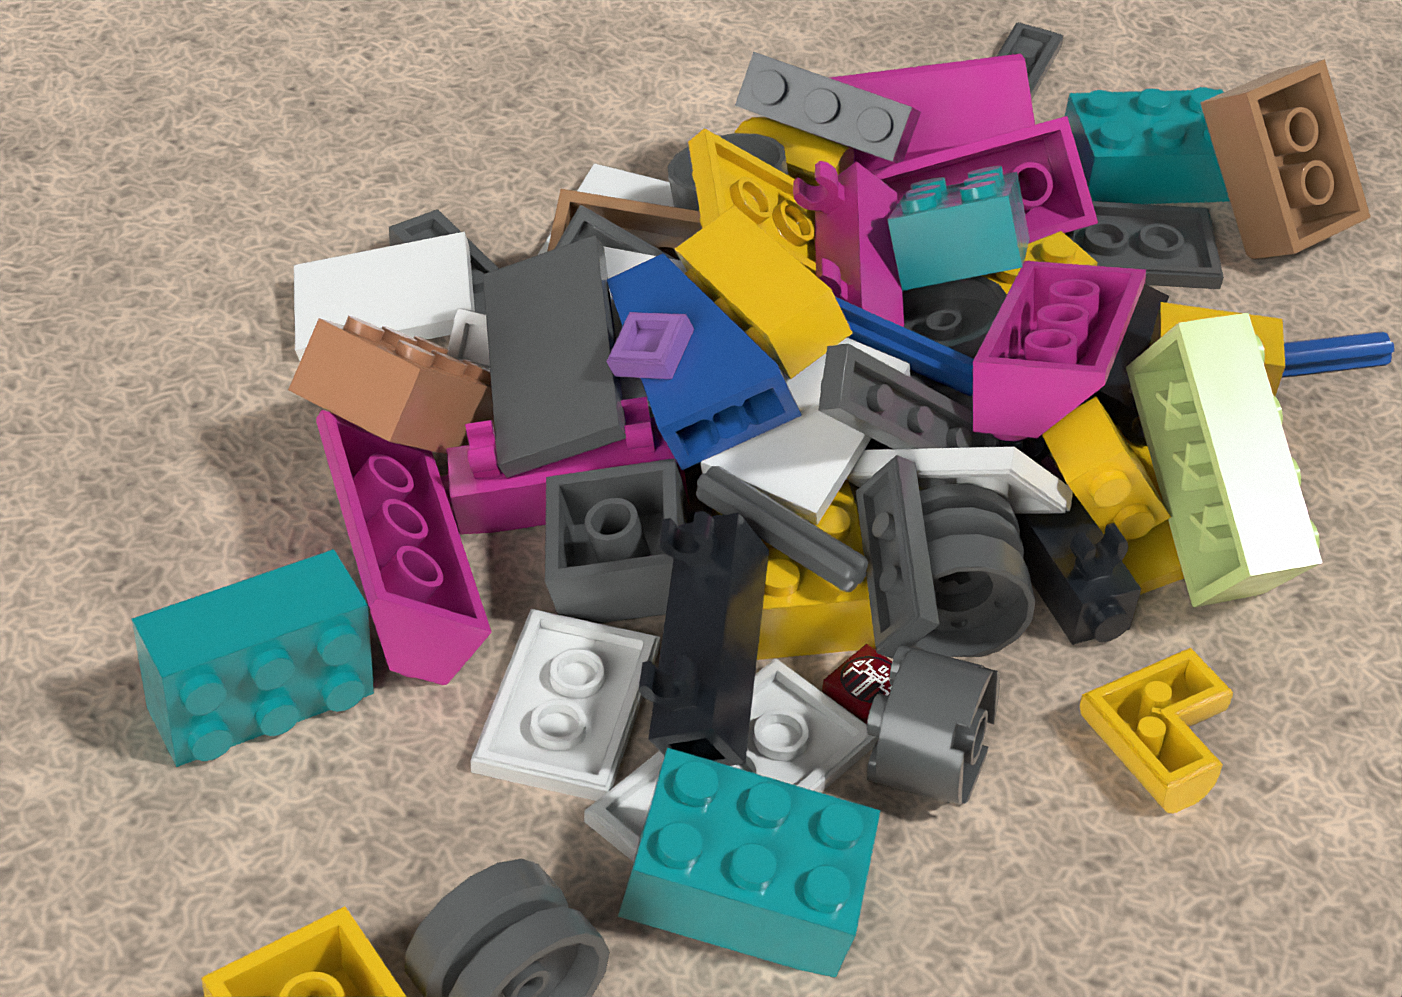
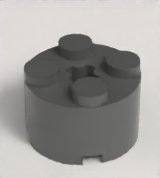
[867,645,1000,805]

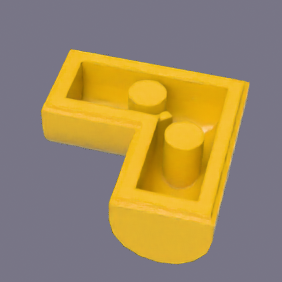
[735,117,854,186]
[1079,648,1233,814]

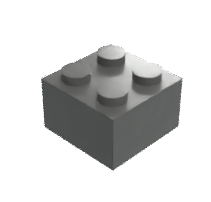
[545,458,691,623]

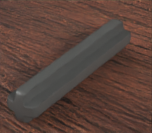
[696,466,869,592]

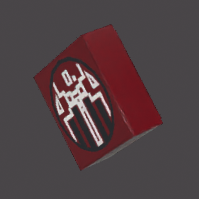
[822,644,892,725]

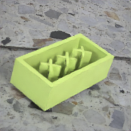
[1126,313,1322,607]

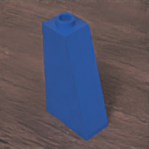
[607,253,802,470]

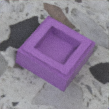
[606,312,694,380]

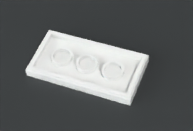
[584,658,878,861]

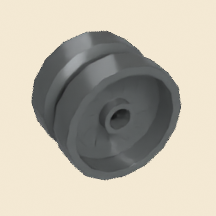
[902,276,1007,411]
[404,858,610,997]

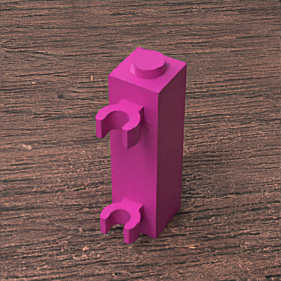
[793,161,904,327]
[440,397,689,535]

